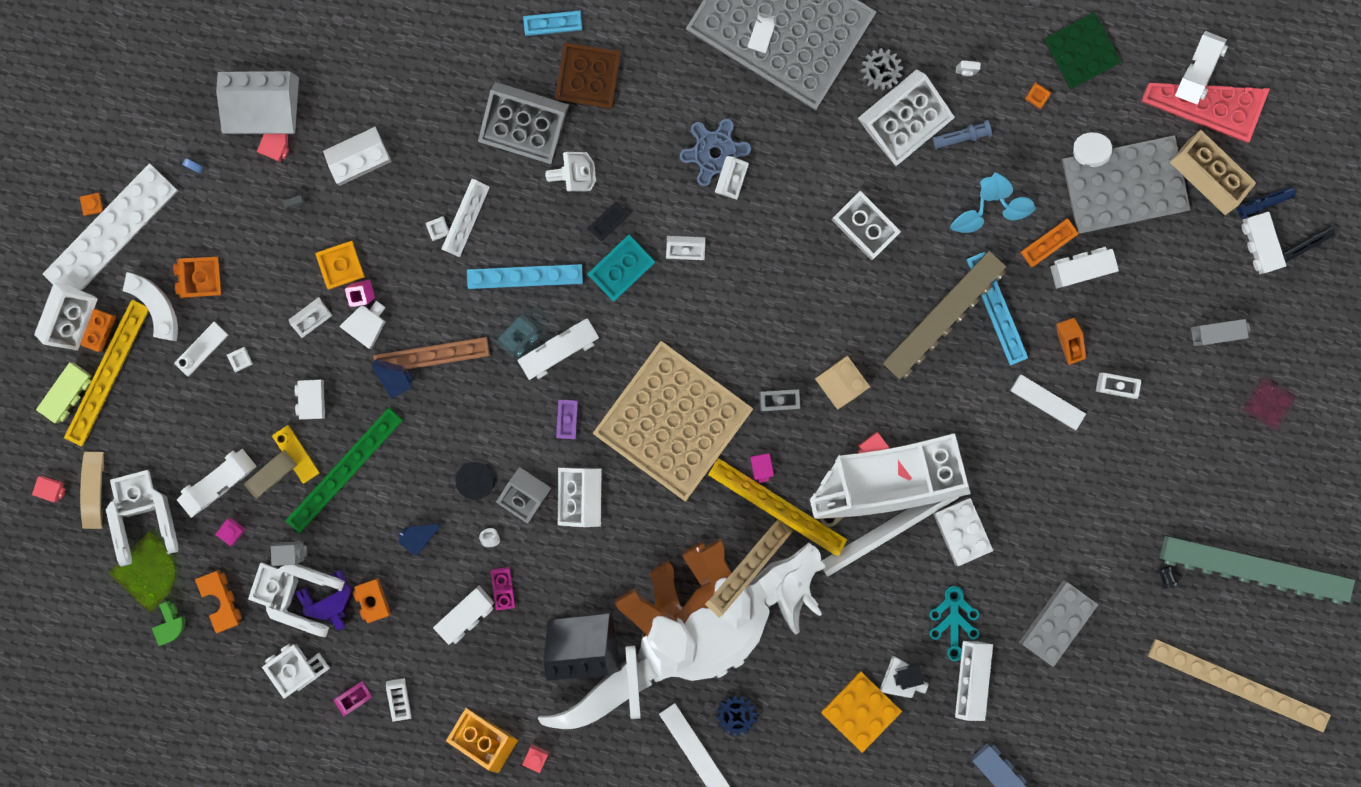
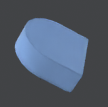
[182,158,204,174]

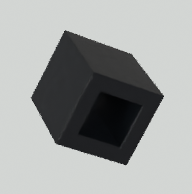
[893,663,924,690]

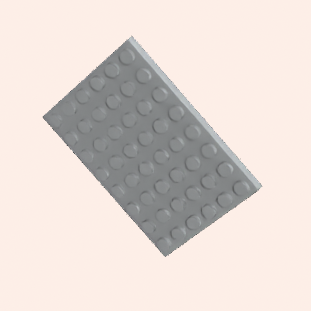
[686,0,876,110]

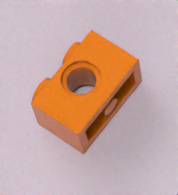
[80,309,117,352]
[353,578,391,623]

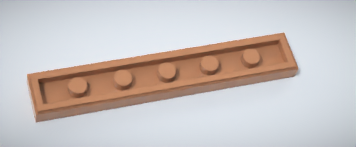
[373,337,490,370]

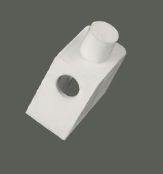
[340,301,386,349]
[880,656,929,698]

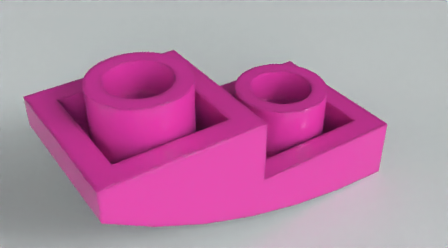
[491,567,515,611]

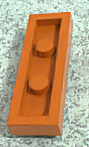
[1020,218,1079,268]

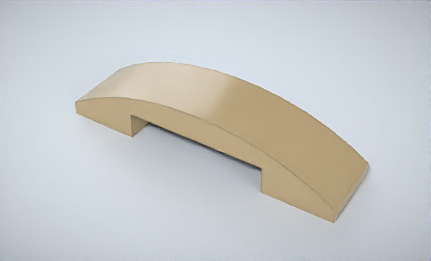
[80,452,104,529]

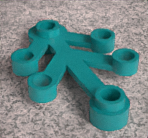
[929,586,979,661]

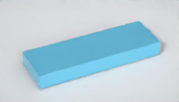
[523,11,583,36]

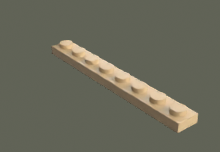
[705,519,793,618]

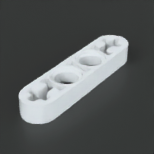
[625,646,640,719]

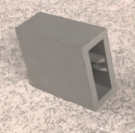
[1191,319,1250,346]

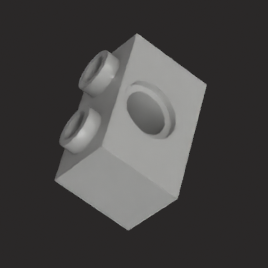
[759,389,800,411]

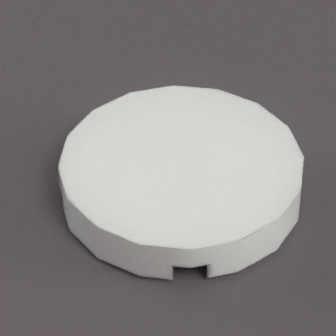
[1073,132,1112,167]

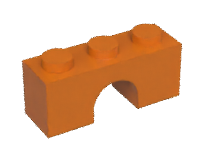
[195,570,242,633]

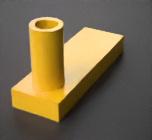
[272,425,320,484]

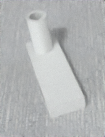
[174,322,229,377]

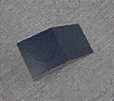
[372,359,413,399]
[398,523,442,556]

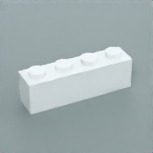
[955,641,993,721]

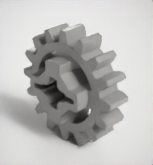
[861,48,903,91]

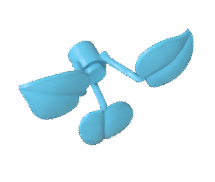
[950,172,1036,233]

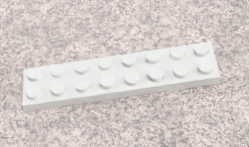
[43,163,178,291]

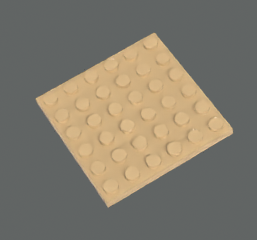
[593,341,753,501]

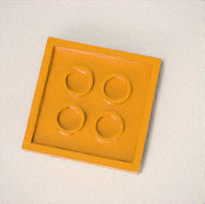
[821,671,902,753]

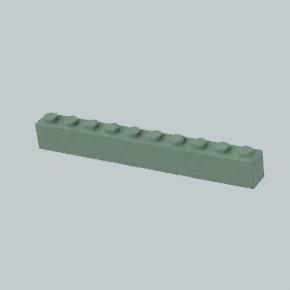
[1160,536,1355,605]

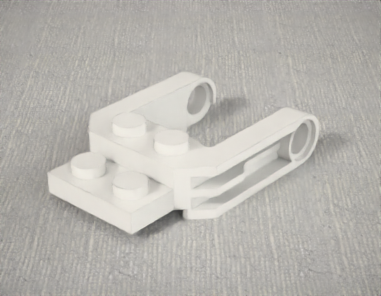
[106,470,179,567]
[248,563,345,637]

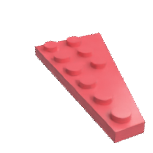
[1141,83,1270,143]

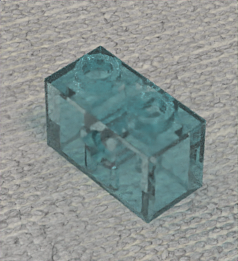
[495,314,539,358]

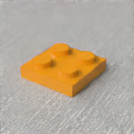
[315,241,365,290]

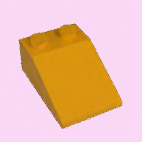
[446,708,518,773]

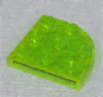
[109,531,175,613]

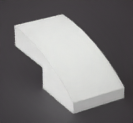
[748,12,777,53]

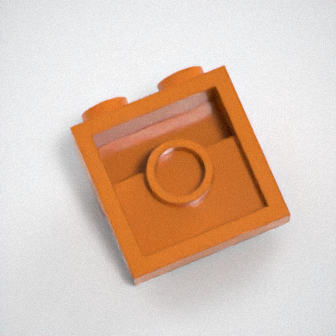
[173,257,221,298]

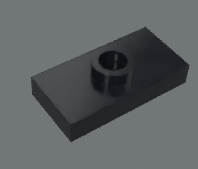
[588,202,629,242]

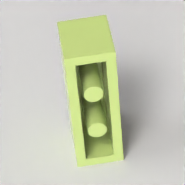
[36,363,93,423]

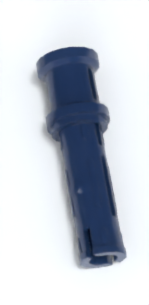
[1236,186,1296,219]

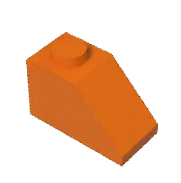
[1056,318,1086,365]

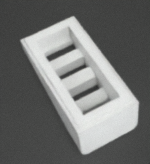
[386,678,412,722]

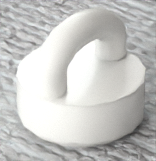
[479,528,500,547]

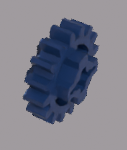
[716,694,758,737]

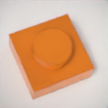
[80,193,104,216]

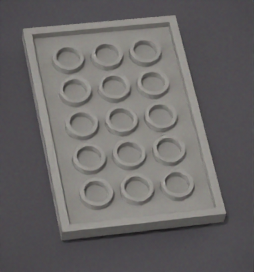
[1062,135,1190,234]

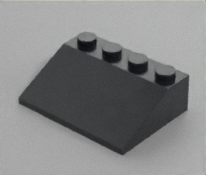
[543,613,622,681]

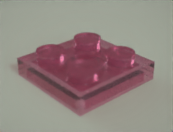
[1242,378,1296,430]

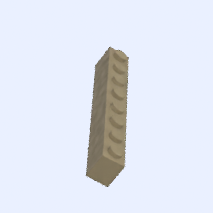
[883,251,1006,379]

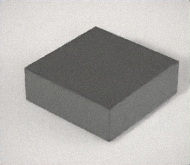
[282,195,305,209]

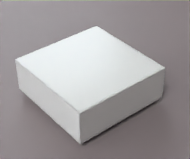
[426,216,449,241]
[227,347,253,372]

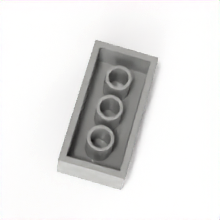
[1019,580,1098,667]

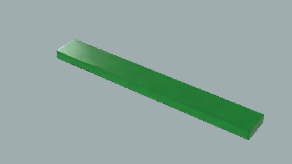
[286,407,403,534]

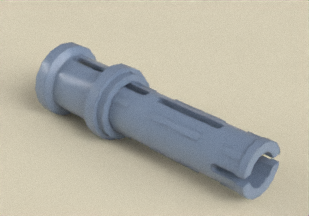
[933,120,992,149]

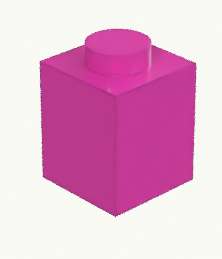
[345,280,375,307]
[750,453,774,483]
[215,518,246,546]

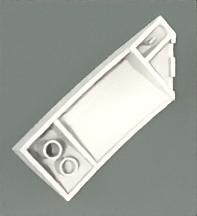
[810,434,970,519]

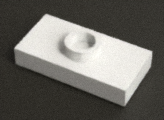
[956,60,981,76]

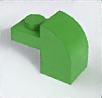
[152,600,186,646]

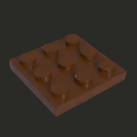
[555,42,621,109]

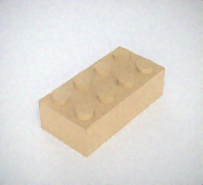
[1170,130,1256,215]

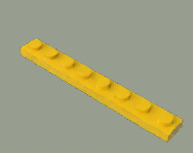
[64,300,149,446]
[708,458,847,557]

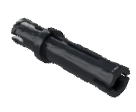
[1282,226,1336,263]

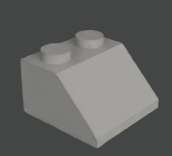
[496,467,551,524]

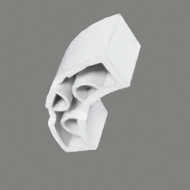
[1175,31,1228,104]
[123,272,178,341]
[518,319,599,380]
[177,449,257,518]

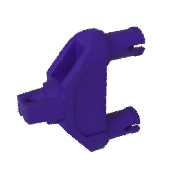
[296,570,354,631]

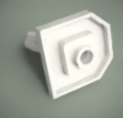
[546,152,596,191]

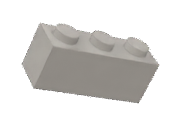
[271,541,307,566]

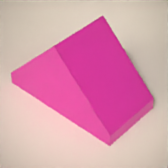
[334,681,372,716]

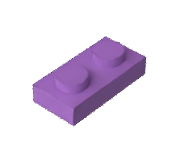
[556,400,578,439]

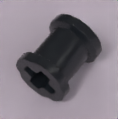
[1156,565,1179,589]

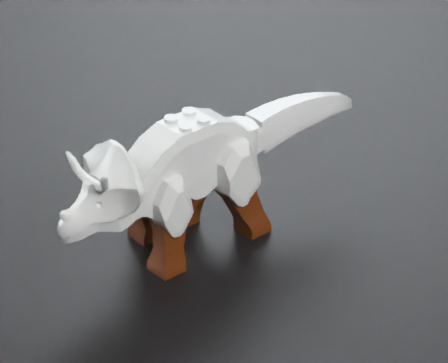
[538,538,825,729]

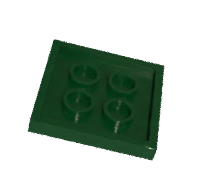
[1043,12,1122,90]

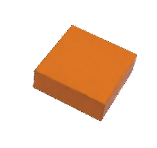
[1025,82,1051,109]

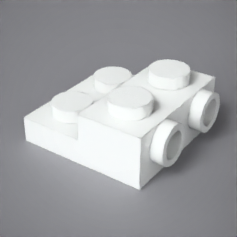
[262,643,317,698]

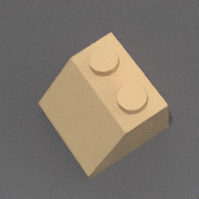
[815,356,870,410]

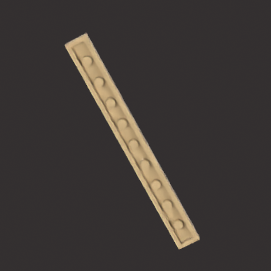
[1148,639,1331,732]

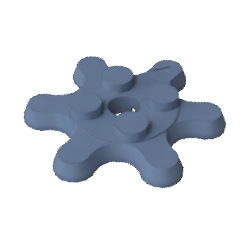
[680,119,751,186]

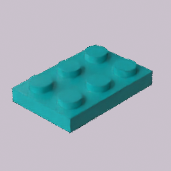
[587,235,655,302]

